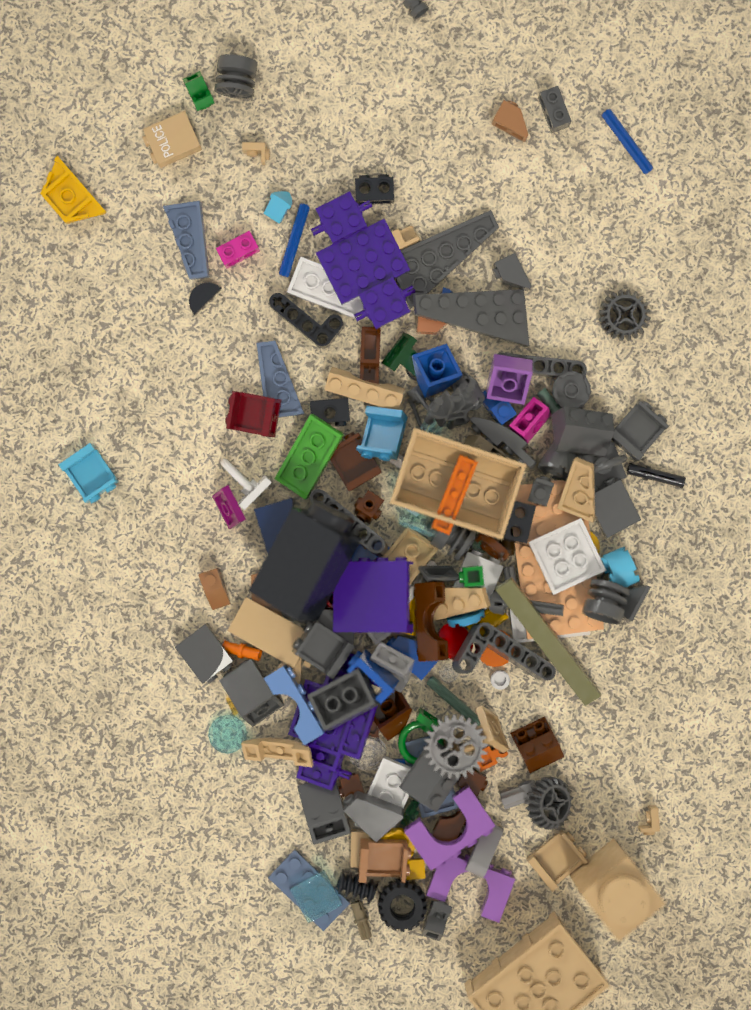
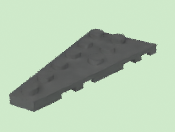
[396,210,499,310]
[413,289,529,347]

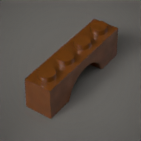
[414,582,449,662]
[431,768,488,842]

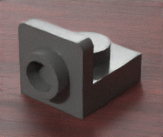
[528,476,554,507]

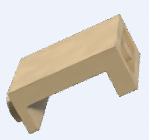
[526,829,588,892]

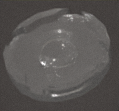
[349,735,387,771]

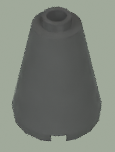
[537,441,577,481]

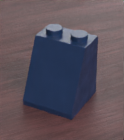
[254,498,295,554]

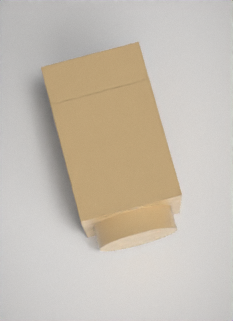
[570,838,666,942]

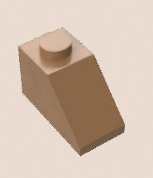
[492,100,528,142]
[198,568,231,610]

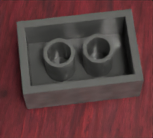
[307,668,380,731]

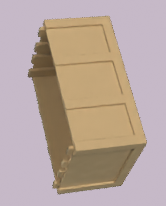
[464,911,610,1010]

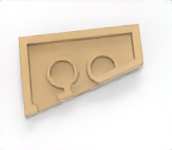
[557,457,595,523]

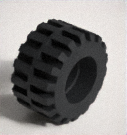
[378,878,427,932]

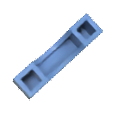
[264,664,326,745]

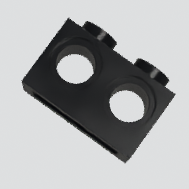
[355,174,394,205]
[503,501,536,545]

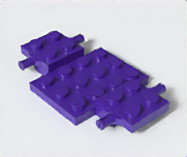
[310,191,416,329]
[288,653,379,790]

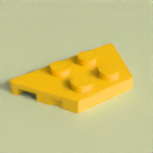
[40,156,107,224]

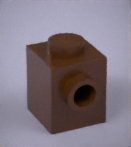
[338,771,365,798]

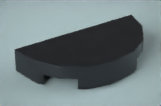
[189,282,222,315]

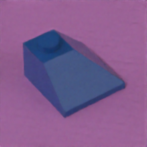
[412,343,463,398]

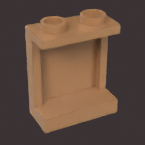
[358,838,411,883]

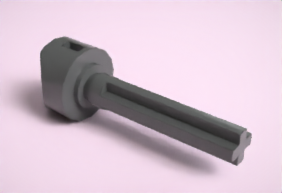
[489,589,564,616]

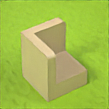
[391,226,421,250]

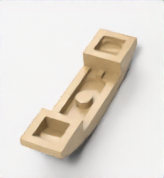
[241,738,313,767]

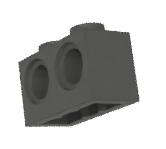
[538,86,572,134]

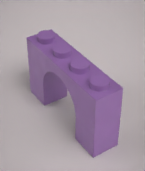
[404,784,495,870]
[426,854,515,923]

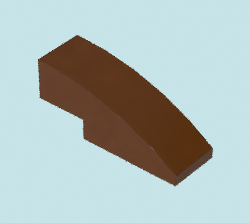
[360,327,381,384]

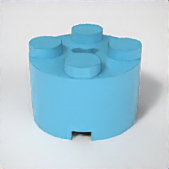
[601,546,640,588]

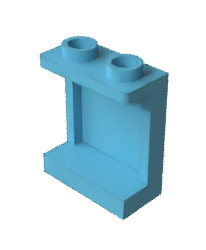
[59,443,119,504]

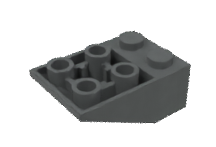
[297,782,351,845]

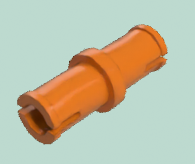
[223,640,262,661]

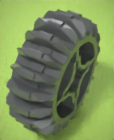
[599,289,651,341]
[525,776,574,830]

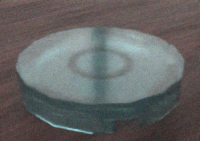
[208,715,247,754]

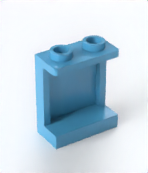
[356,406,408,461]

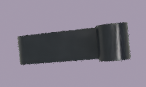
[269,293,343,349]

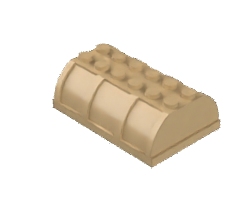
[390,428,526,540]

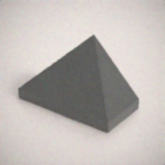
[418,566,459,582]

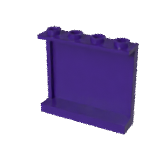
[333,557,414,632]

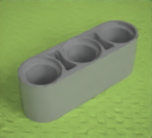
[465,825,504,878]

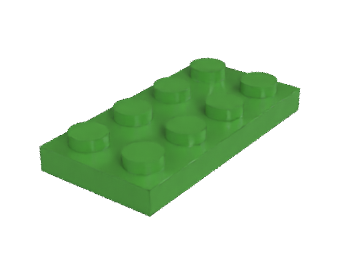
[275,414,344,500]

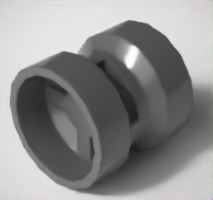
[403,0,429,19]

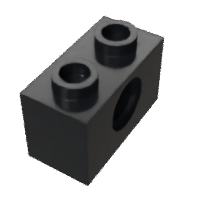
[310,398,350,427]

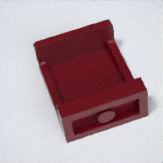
[225,391,282,437]

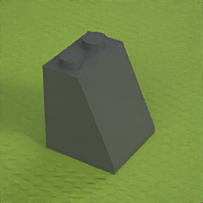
[219,659,284,727]

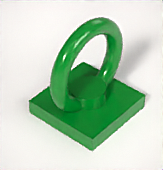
[398,707,447,765]

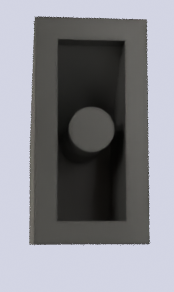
[492,253,532,291]

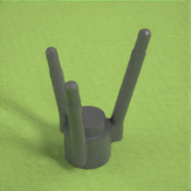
[407,385,435,431]

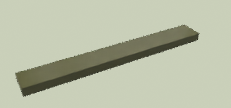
[496,577,601,706]

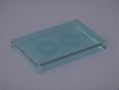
[398,514,437,538]

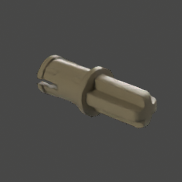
[350,900,372,940]

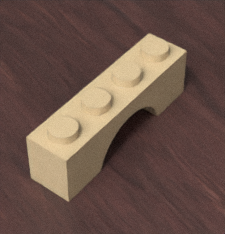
[324,367,405,410]

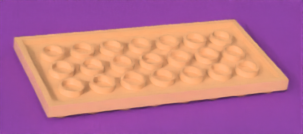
[512,480,604,639]

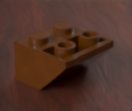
[510,716,564,774]

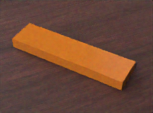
[431,455,478,535]

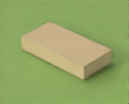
[350,829,371,868]

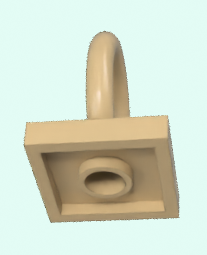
[451,705,510,753]

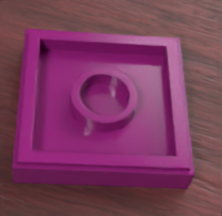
[212,485,246,529]

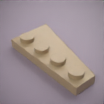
[433,587,491,621]

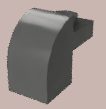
[421,901,452,941]

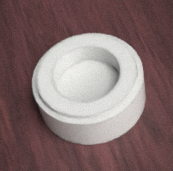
[490,670,510,690]

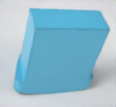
[263,191,292,224]

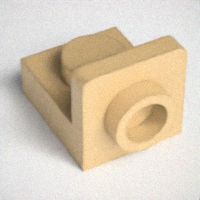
[242,142,270,165]
[638,805,660,835]

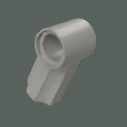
[499,780,535,809]

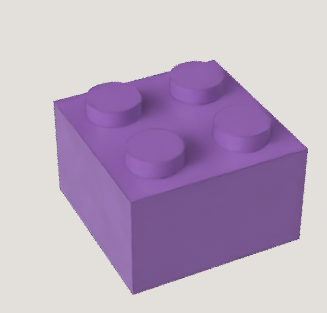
[486,354,533,405]

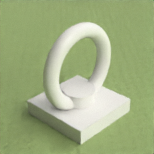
[221,459,272,510]

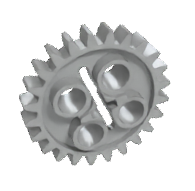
[423,714,488,779]

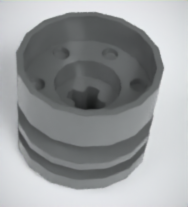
[214,54,258,99]
[430,525,477,561]
[582,579,630,625]

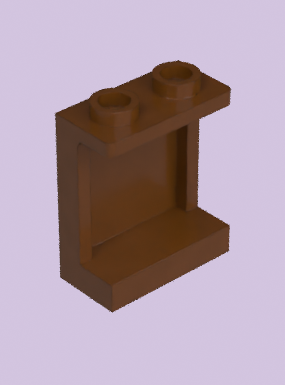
[330,432,382,492]

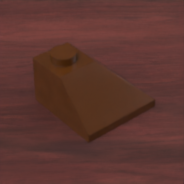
[373,690,412,741]

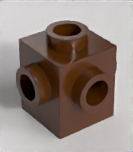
[354,490,384,524]

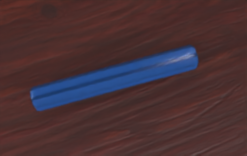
[602,109,653,174]
[279,203,310,277]

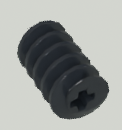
[336,869,379,904]

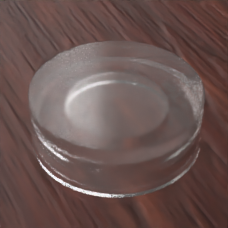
[439,663,458,683]

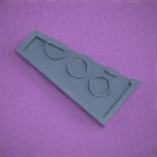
[163,201,210,280]
[256,341,304,418]

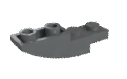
[470,417,536,469]

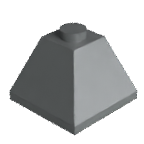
[618,584,651,621]

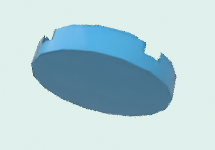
[447,608,485,627]

